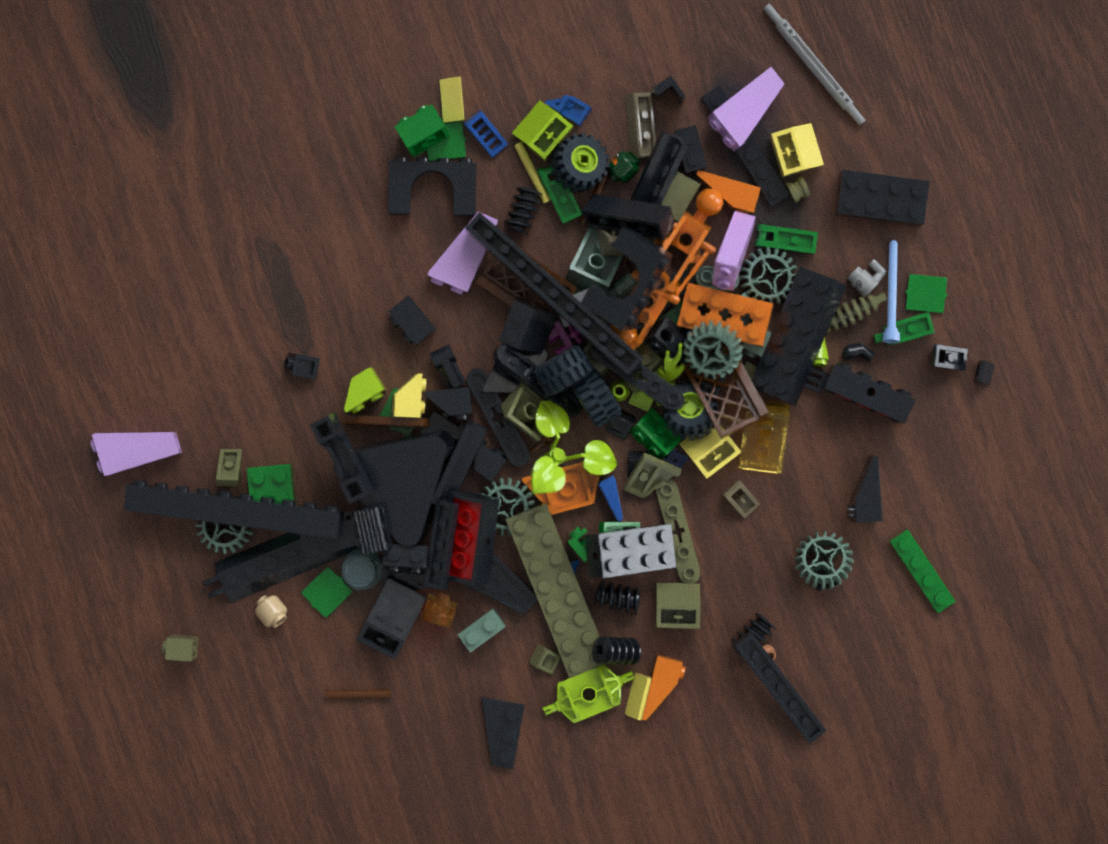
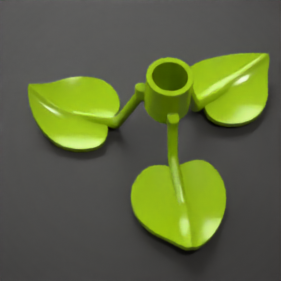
[531,400,617,494]

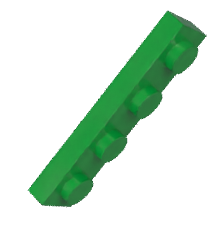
[889,529,956,613]

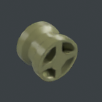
[786,176,811,203]

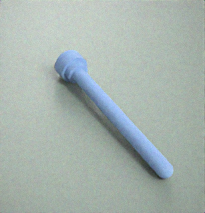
[882,240,900,343]

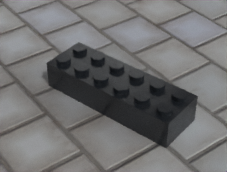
[752,267,846,407]

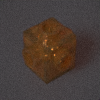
[421,592,458,628]

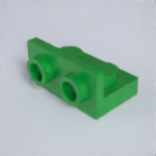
[629,408,682,460]
[568,527,587,562]

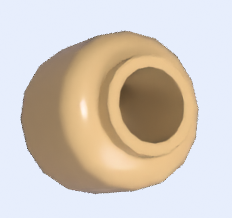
[255,595,287,628]

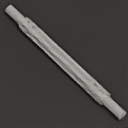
[763,3,866,126]

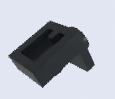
[284,352,320,380]

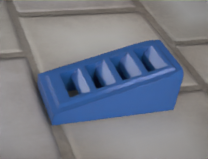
[463,110,509,158]
[598,475,623,522]

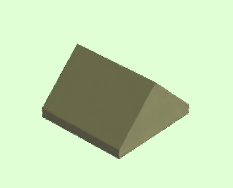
[501,383,544,442]

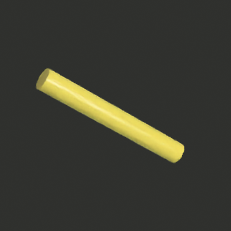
[514,142,551,204]

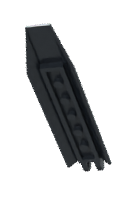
[202,510,358,603]

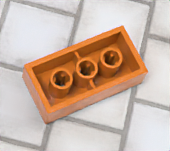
[677,283,774,348]

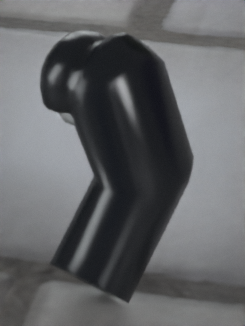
[842,343,875,362]

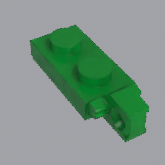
[872,312,935,346]

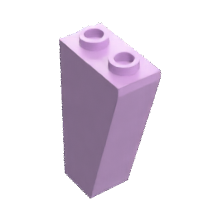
[707,67,784,151]
[712,211,756,291]
[428,212,499,295]
[90,432,182,476]

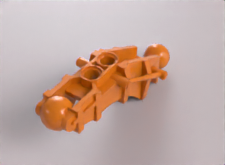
[610,189,723,350]

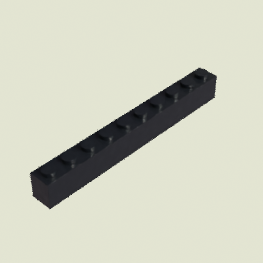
[465,212,643,377]
[124,479,344,539]

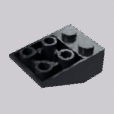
[356,577,427,659]

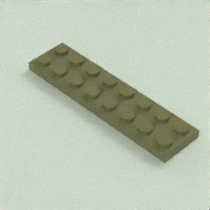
[505,502,606,678]

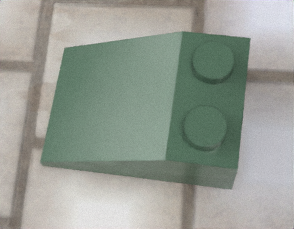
[565,227,624,290]

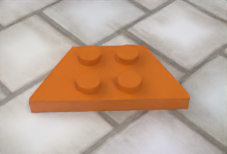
[522,462,600,515]

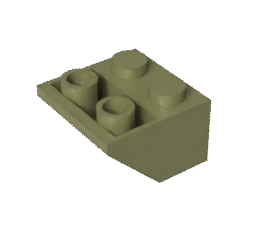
[655,582,700,629]

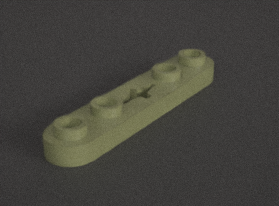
[656,479,700,584]

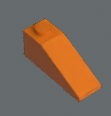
[696,170,761,214]
[642,655,686,721]

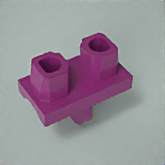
[548,321,582,355]

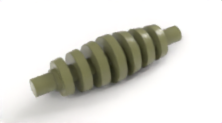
[827,292,888,333]

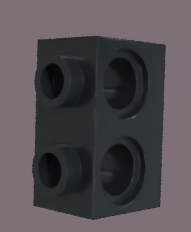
[643,317,697,367]

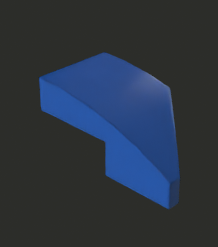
[545,95,592,127]

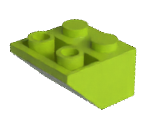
[512,100,573,161]
[344,367,386,414]

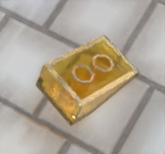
[738,401,790,474]

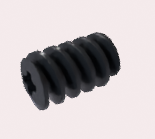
[504,187,543,235]
[594,580,641,615]
[731,612,777,655]
[592,636,641,665]

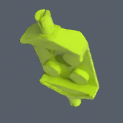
[543,664,635,723]

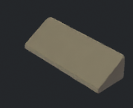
[625,92,656,159]

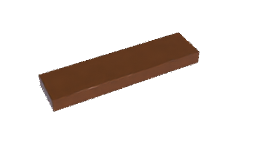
[340,415,430,428]

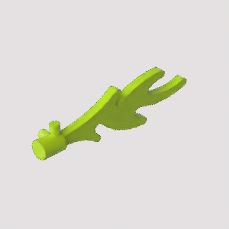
[656,343,685,406]

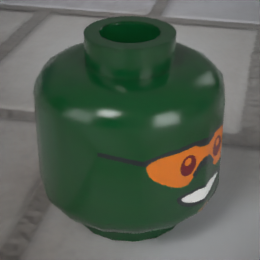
[608,151,640,183]

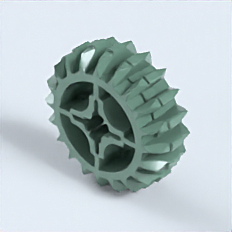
[739,247,797,305]
[683,320,743,379]
[480,478,535,536]
[195,521,253,554]
[795,531,854,590]

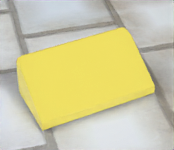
[440,77,465,123]
[625,673,652,720]

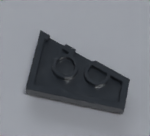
[482,696,525,769]

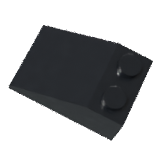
[847,455,883,523]

